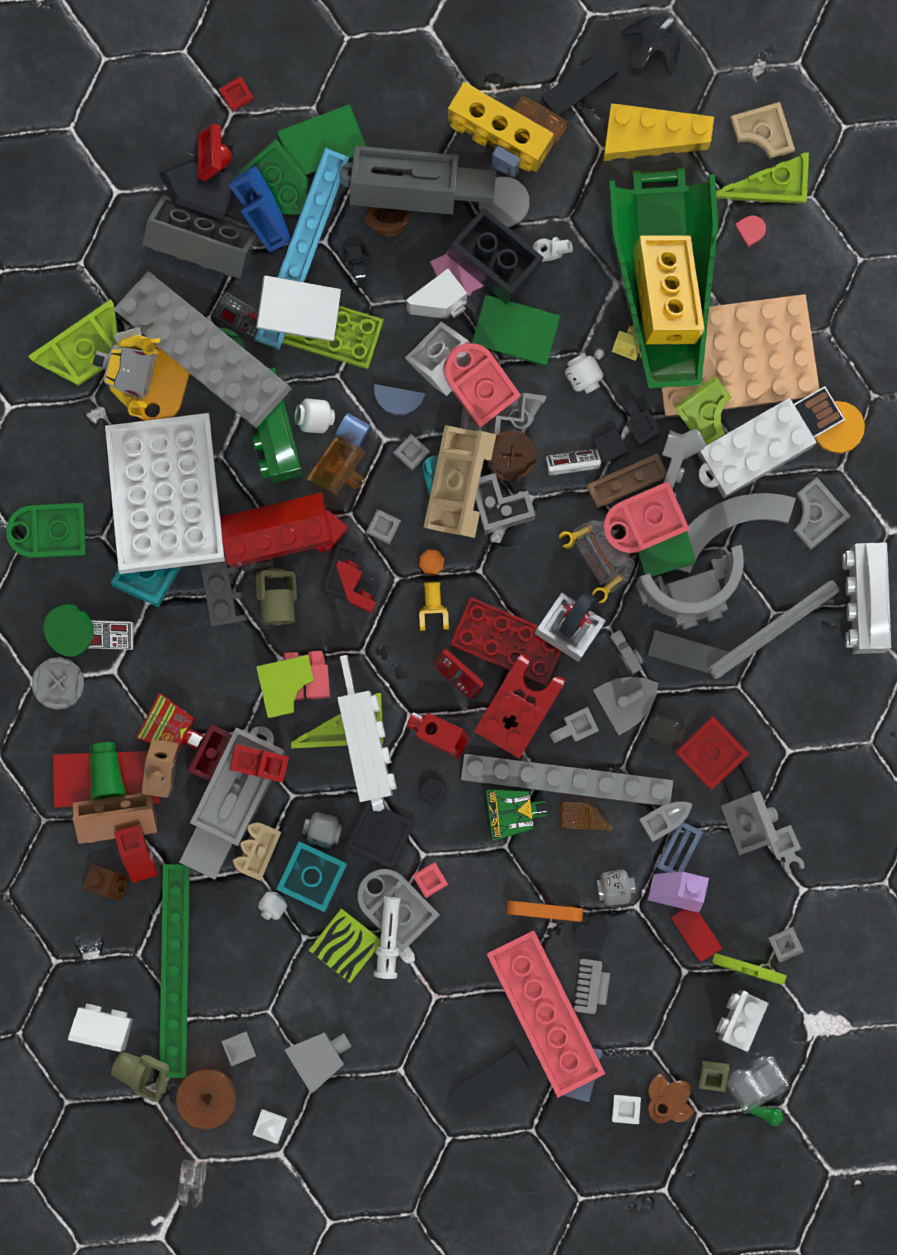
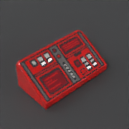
[433,649,484,699]

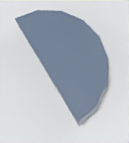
[374,384,425,415]

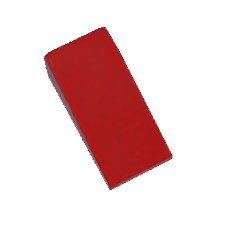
[670,909,722,962]

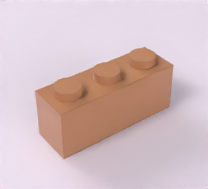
[73,793,157,844]

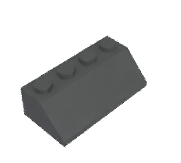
[142,194,258,279]

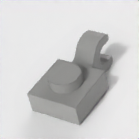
[549,707,599,744]

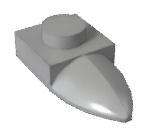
[639,802,692,842]

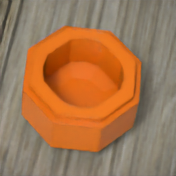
[419,550,444,576]

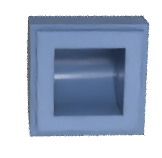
[335,413,371,449]

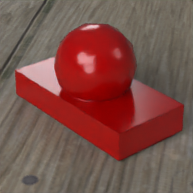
[198,123,232,181]

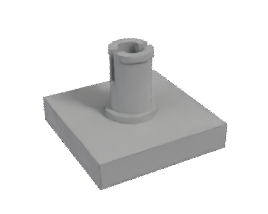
[721,791,779,855]

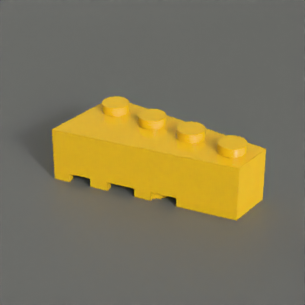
[603,103,714,161]

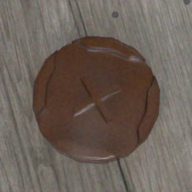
[486,430,537,481]

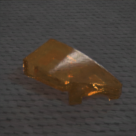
[560,802,612,830]

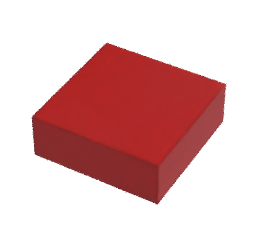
[219,76,254,113]

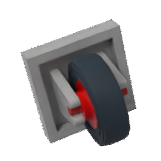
[534,593,605,662]

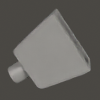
[285,1032,352,1093]

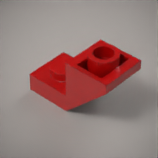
[336,560,377,614]
[114,825,158,883]

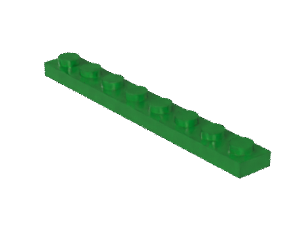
[159,864,190,1078]

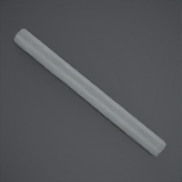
[708,580,839,679]

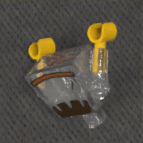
[559,520,638,603]

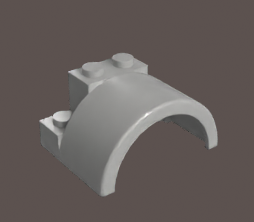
[635,545,744,630]

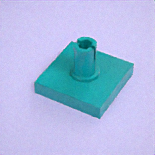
[111,567,181,608]

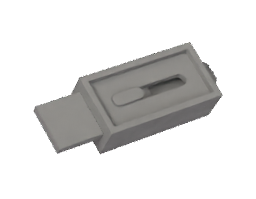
[180,726,285,880]

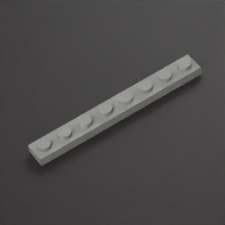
[461,754,673,806]

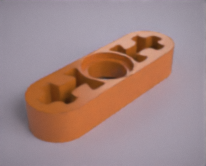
[506,901,583,922]

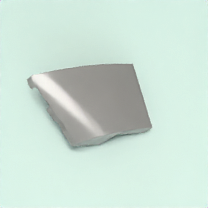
[461,393,546,435]

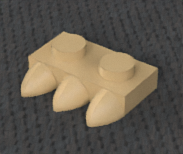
[233,821,281,881]

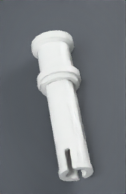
[373,896,401,979]

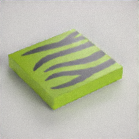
[309,909,381,983]

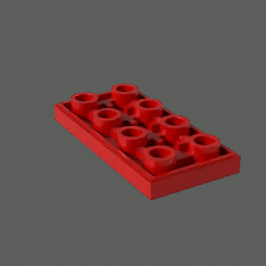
[450,597,561,686]

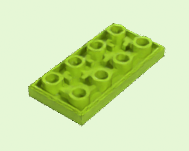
[282,306,384,370]

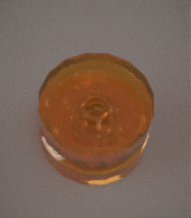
[176,1069,238,1129]

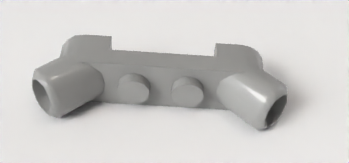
[662,429,706,496]

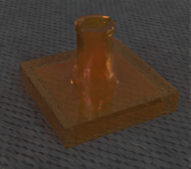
[307,437,366,495]

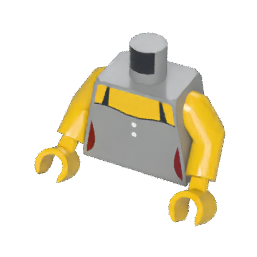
[93,335,160,417]

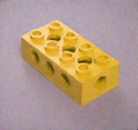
[448,82,554,173]
[632,236,705,344]

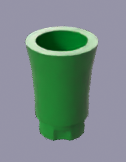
[89,742,127,800]

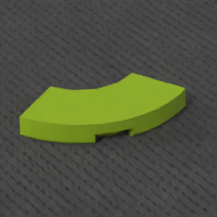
[712,953,787,985]

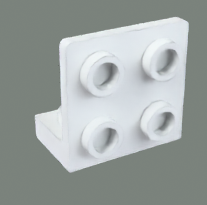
[716,990,769,1052]

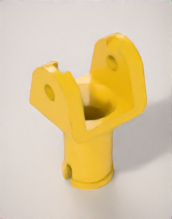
[419,582,449,631]

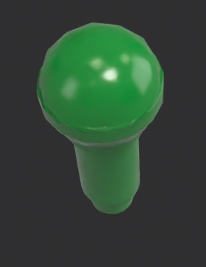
[743,1102,783,1127]

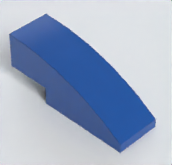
[229,166,291,253]

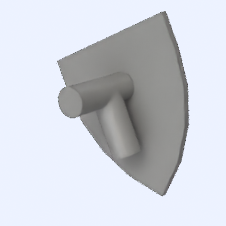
[593,677,658,735]

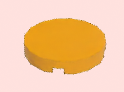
[815,401,865,454]

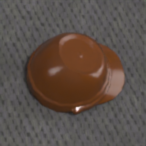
[364,207,410,237]

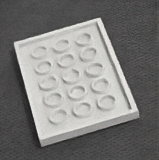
[105,413,225,574]

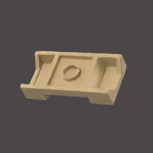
[423,425,496,538]

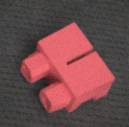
[283,651,331,700]

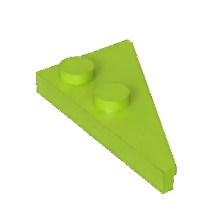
[716,152,809,204]
[291,693,384,749]

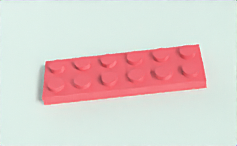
[487,930,605,1098]

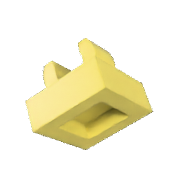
[612,326,639,361]

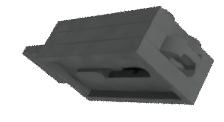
[339,146,496,214]

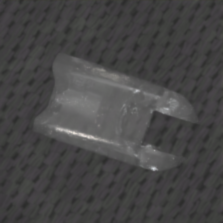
[177,1160,207,1208]

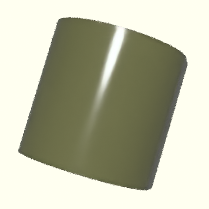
[699,1060,729,1092]

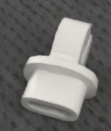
[533,237,573,262]

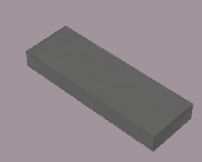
[647,630,729,678]

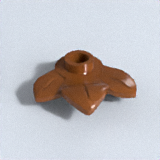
[648,1074,694,1124]

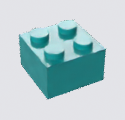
[276,842,348,912]

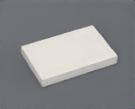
[256,276,341,341]

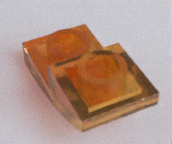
[513,95,569,145]

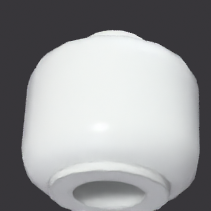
[258,892,287,920]

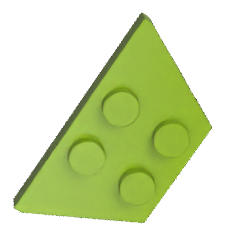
[29,299,118,386]

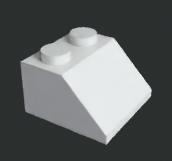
[406,269,467,319]
[405,322,470,396]
[68,1004,133,1052]

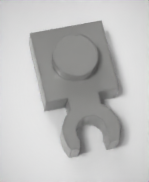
[610,630,643,676]
[769,825,804,875]

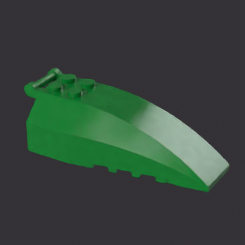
[609,167,718,389]

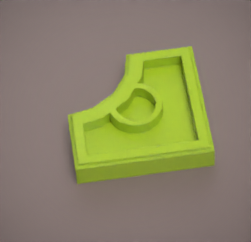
[673,375,731,446]
[256,655,314,719]

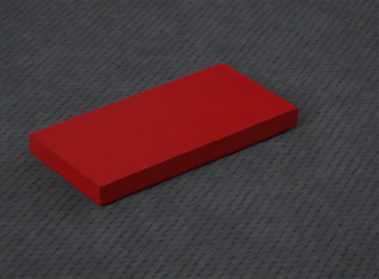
[53,751,160,808]

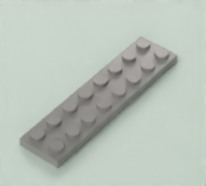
[114,271,291,428]

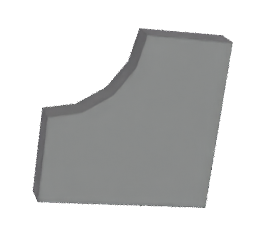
[794,477,851,550]

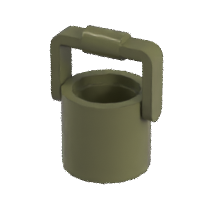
[256,568,297,625]

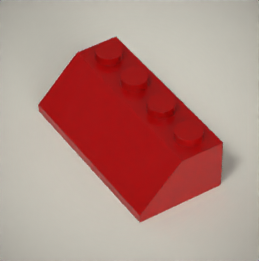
[221,492,334,568]

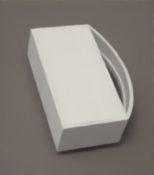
[842,543,891,654]

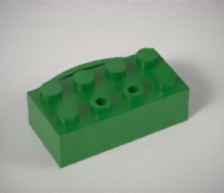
[248,368,303,484]

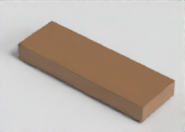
[586,453,666,509]

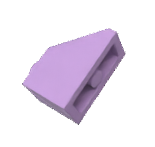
[648,872,709,913]

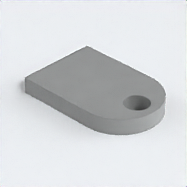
[358,869,440,952]

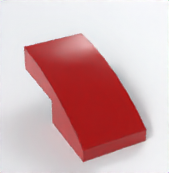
[228,744,289,783]

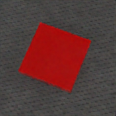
[675,716,749,790]

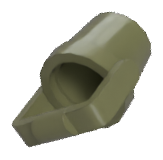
[111,1052,169,1102]

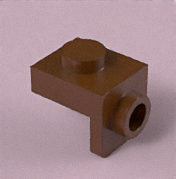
[82,864,129,901]

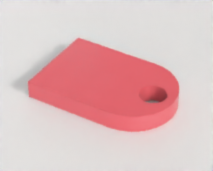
[443,343,521,427]
[604,481,690,553]

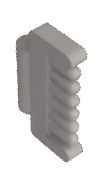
[574,959,610,1014]

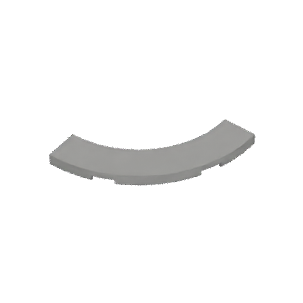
[676,493,796,574]

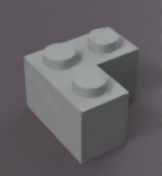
[475,473,535,534]

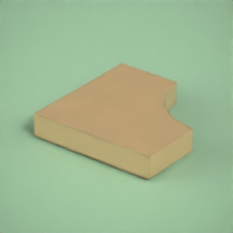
[730,102,795,159]

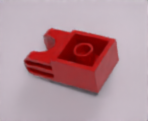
[474,654,565,758]

